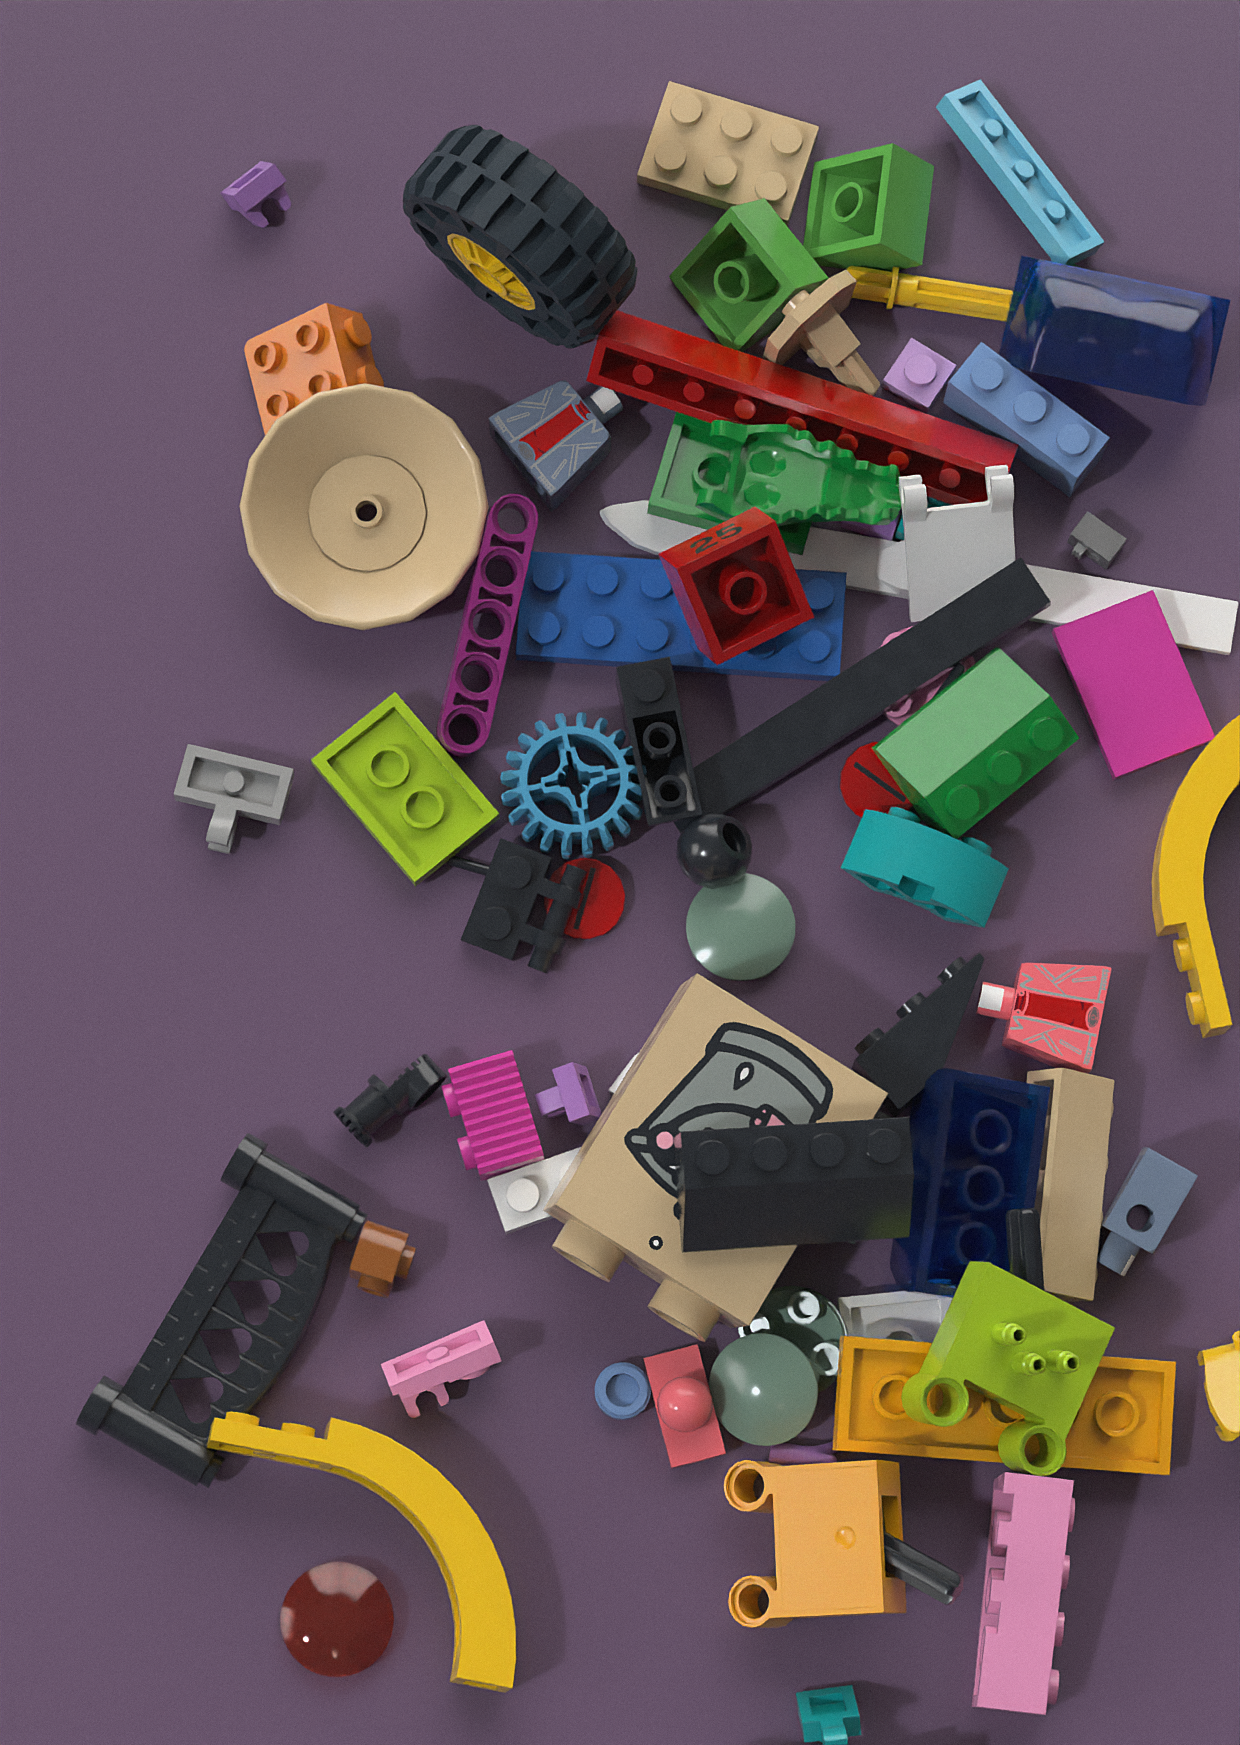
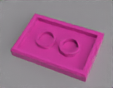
[1051,590,1215,781]

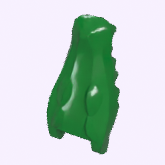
[695,420,901,526]

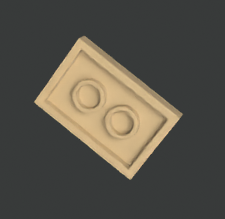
[637,81,819,227]

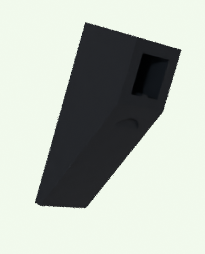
[615,657,703,827]
[852,953,985,1118]

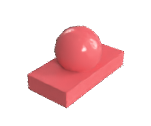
[643,1344,726,1469]

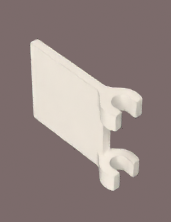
[899,465,1015,622]

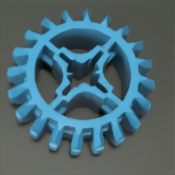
[501,712,647,859]

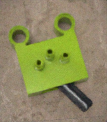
[901,1208,1115,1476]

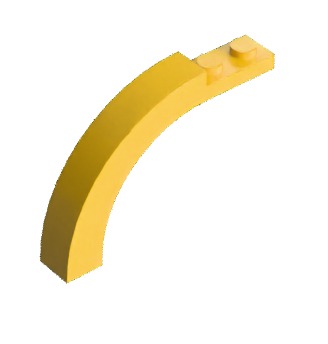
[1151,715,1240,1038]
[207,1412,516,1693]

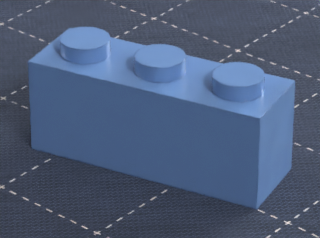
[943,342,1110,497]

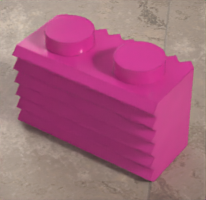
[441,1050,544,1181]

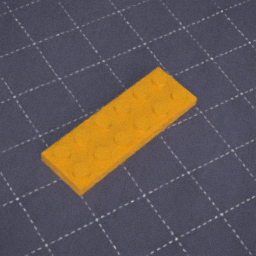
[832,1336,1176,1475]

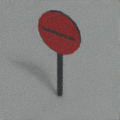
[839,663,965,818]
[447,856,625,939]

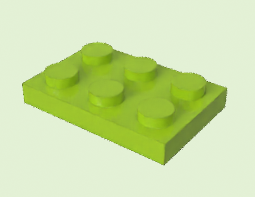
[311,692,500,887]

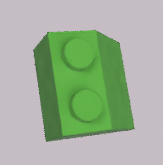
[803,143,934,272]
[669,198,829,352]

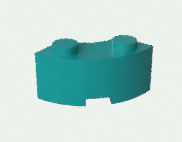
[841,807,1009,928]

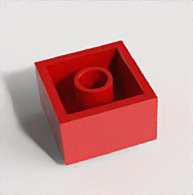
[658,507,814,665]

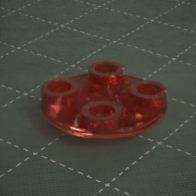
[280,1562,394,1677]

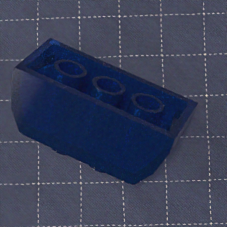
[998,255,1231,406]
[890,1068,1050,1300]

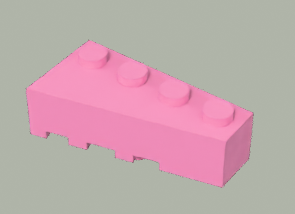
[972,1472,1075,1715]

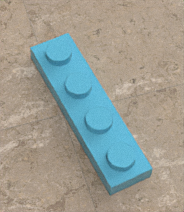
[936,79,1104,270]

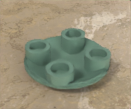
[686,873,796,981]
[738,1286,848,1393]
[709,1333,820,1446]

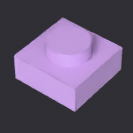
[882,337,956,414]

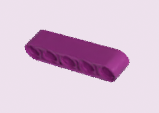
[436,493,538,758]

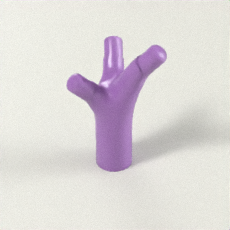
[769,1441,838,1466]

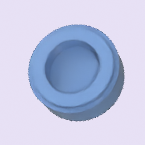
[595,1362,651,1420]

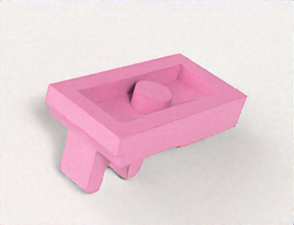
[381,1320,502,1418]

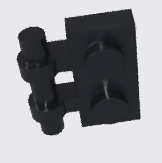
[461,838,587,974]

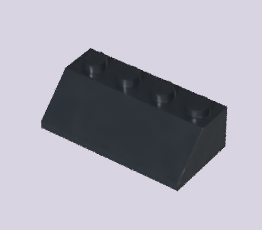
[673,1117,914,1253]

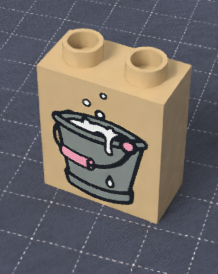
[543,973,888,1342]

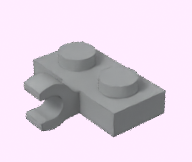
[173,744,294,854]

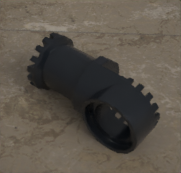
[333,1054,447,1148]

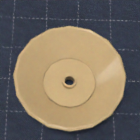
[239,383,489,630]

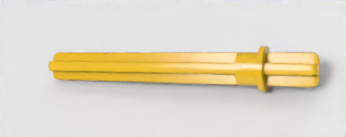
[847,266,1131,339]

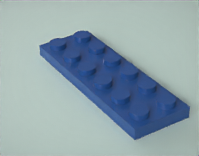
[515,551,847,681]

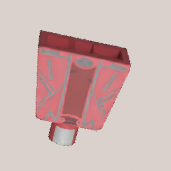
[976,963,1112,1074]

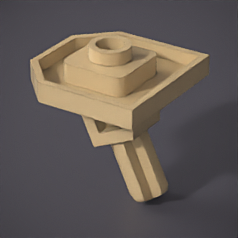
[762,270,880,396]

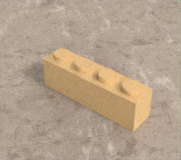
[1008,1068,1114,1302]

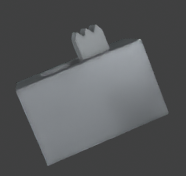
[1067,511,1127,570]

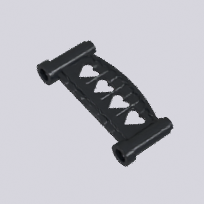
[76,1133,368,1488]

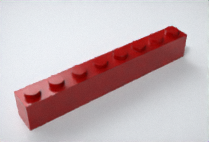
[586,310,1018,505]

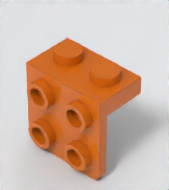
[244,303,384,435]

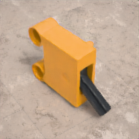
[724,1460,964,1628]

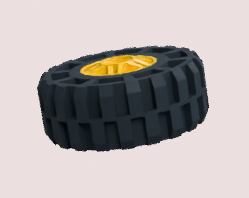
[402,125,638,349]

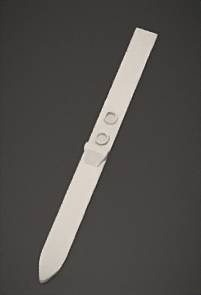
[600,500,1238,655]

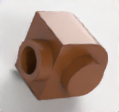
[349,1220,417,1298]

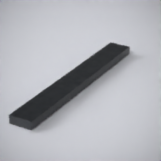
[673,557,1051,834]

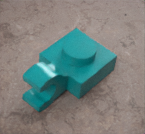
[796,1685,861,1745]

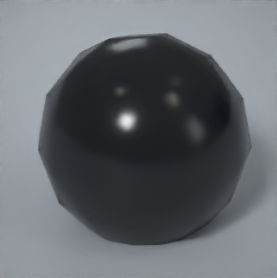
[676,812,752,889]

